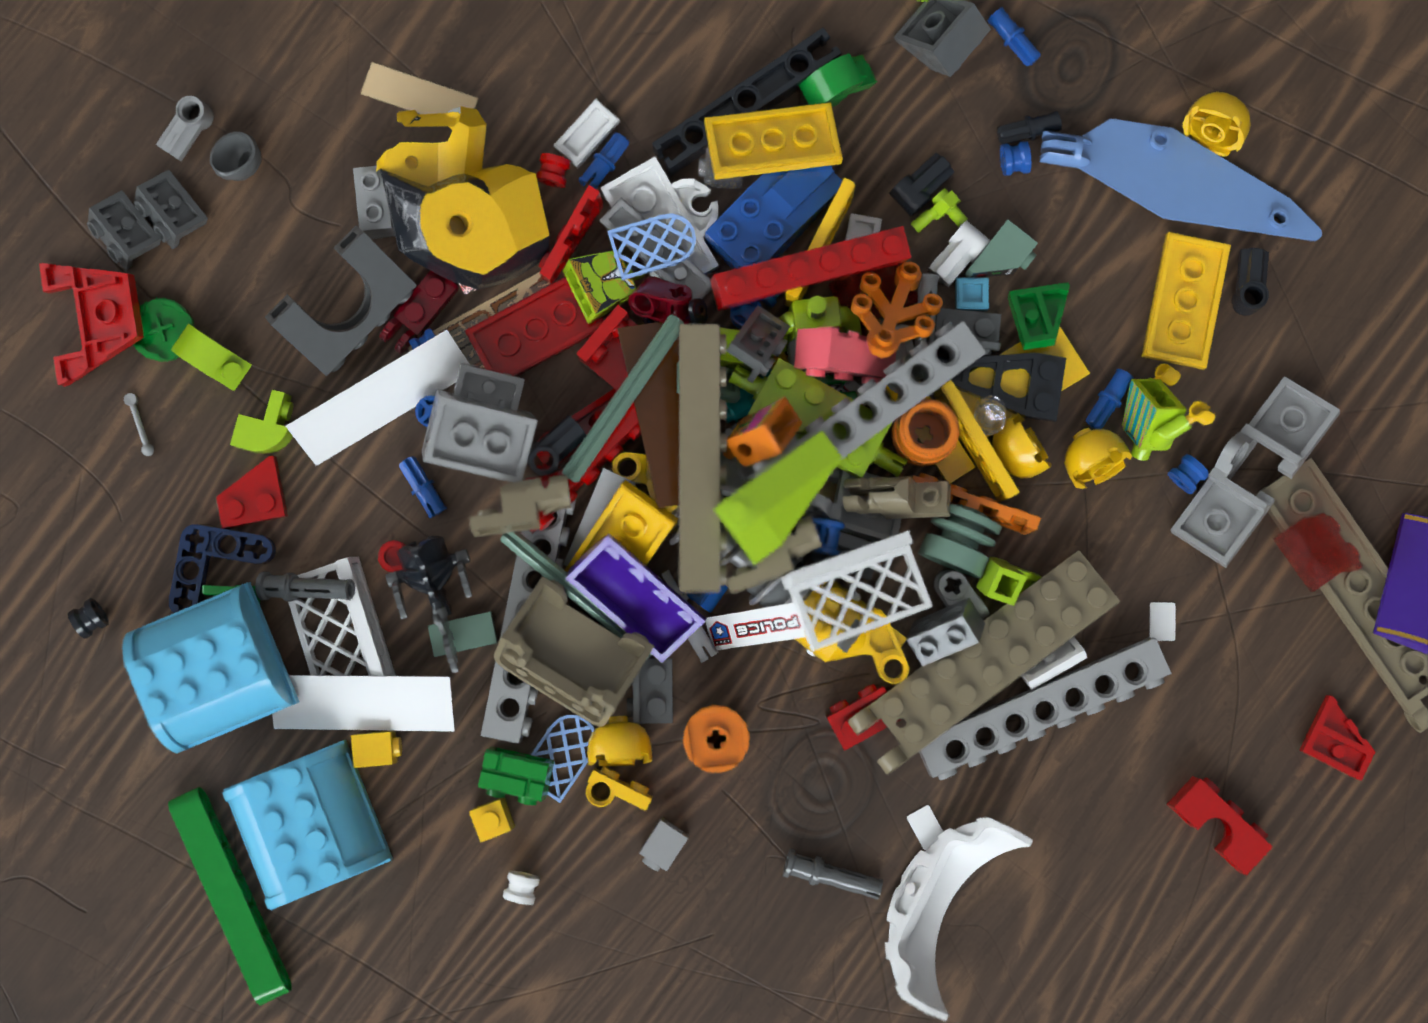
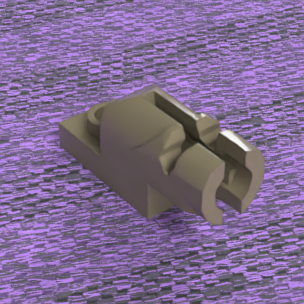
[469,475,571,537]
[843,477,951,519]
[726,515,822,594]

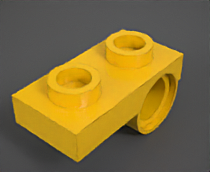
[586,766,653,811]

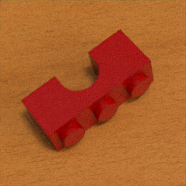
[1166,776,1273,876]

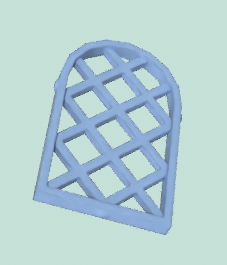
[607,213,696,281]
[531,715,595,803]

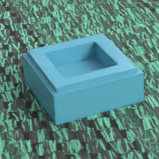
[955,277,989,311]

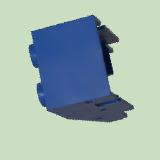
[705,166,843,269]

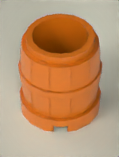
[891,399,959,467]
[683,705,749,773]

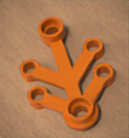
[851,262,943,358]

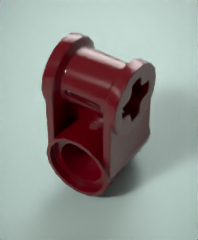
[628,276,692,324]

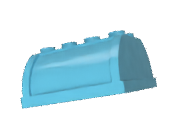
[123,582,300,754]
[222,739,393,910]

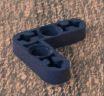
[169,524,276,613]

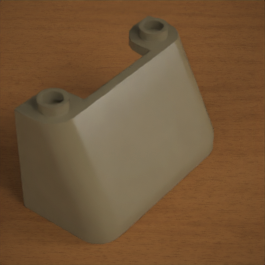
[494,576,654,726]

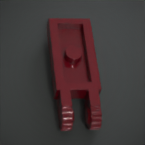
[379,270,460,354]

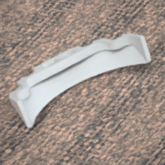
[885,817,1033,1021]

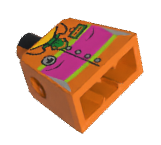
[722,397,802,467]

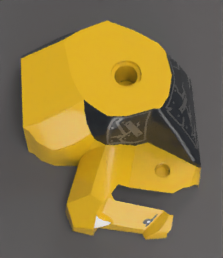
[376,106,550,290]

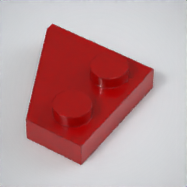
[216,455,288,529]
[1299,695,1375,781]

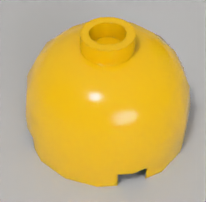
[1182,92,1251,156]
[992,413,1052,479]
[1064,428,1132,489]
[587,716,653,767]

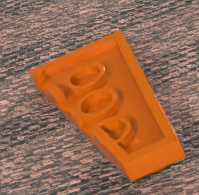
[912,473,1041,535]

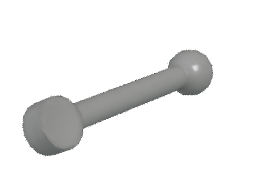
[124,393,154,456]

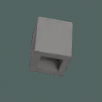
[639,817,689,872]

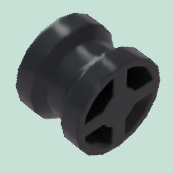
[67,598,109,639]

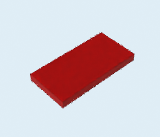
[464,277,604,376]

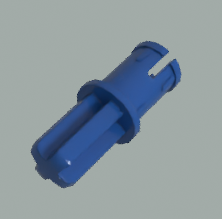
[987,7,1041,66]
[578,132,629,190]
[1086,369,1134,429]
[399,456,447,519]

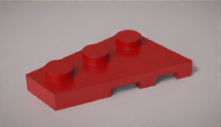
[539,185,604,284]

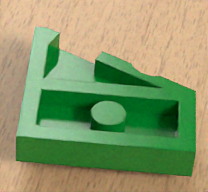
[1007,282,1070,350]

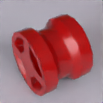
[536,153,571,188]

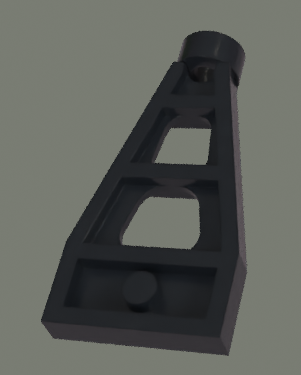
[937,352,1066,422]

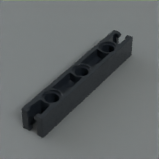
[652,27,841,176]

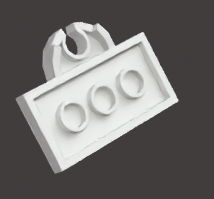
[600,157,719,279]

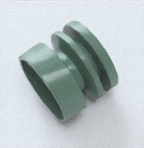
[918,504,1002,579]

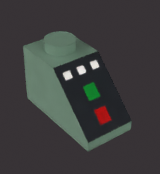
[964,220,1038,278]

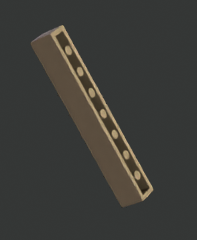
[679,324,727,593]

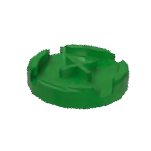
[133,298,194,362]

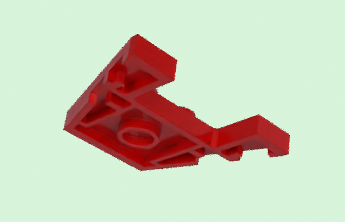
[39,263,144,386]

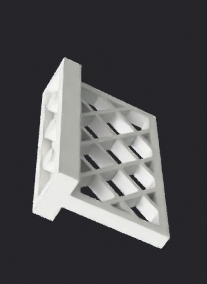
[781,531,933,651]
[288,557,396,676]

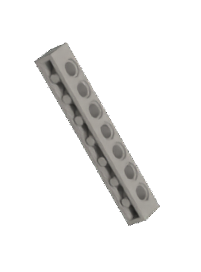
[748,321,986,481]
[481,499,576,743]
[919,638,1172,780]

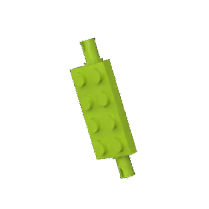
[728,358,908,478]

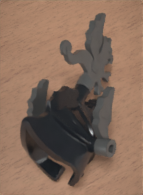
[385,536,472,673]

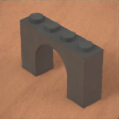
[265,226,417,376]

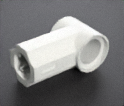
[928,220,991,287]

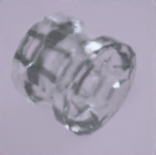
[974,396,1006,435]

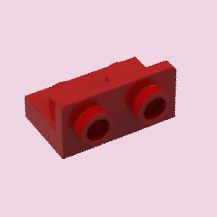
[826,683,901,751]

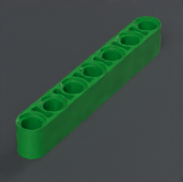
[168,787,292,1005]

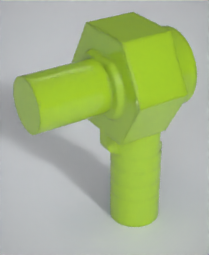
[910,188,968,233]

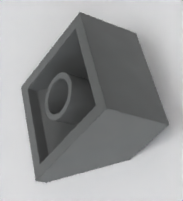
[894,0,991,77]

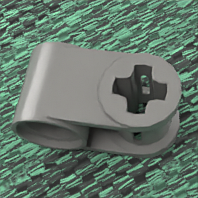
[934,570,990,619]

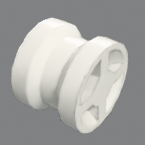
[503,870,540,905]

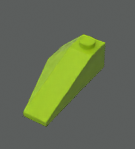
[714,430,842,565]

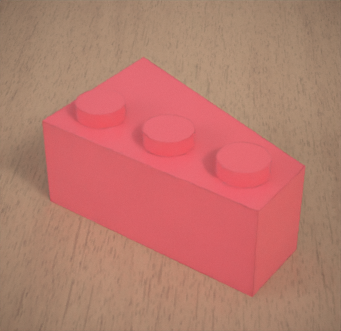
[794,327,897,384]

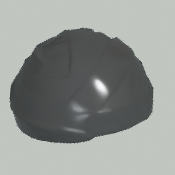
[210,132,262,181]

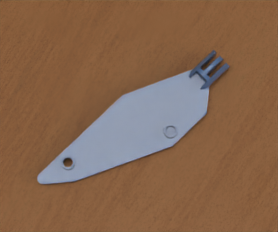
[1040,119,1322,241]

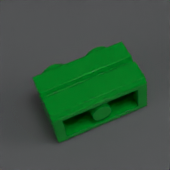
[478,746,554,805]

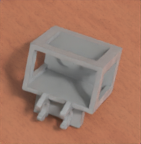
[421,363,537,482]

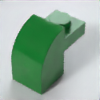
[799,53,877,108]

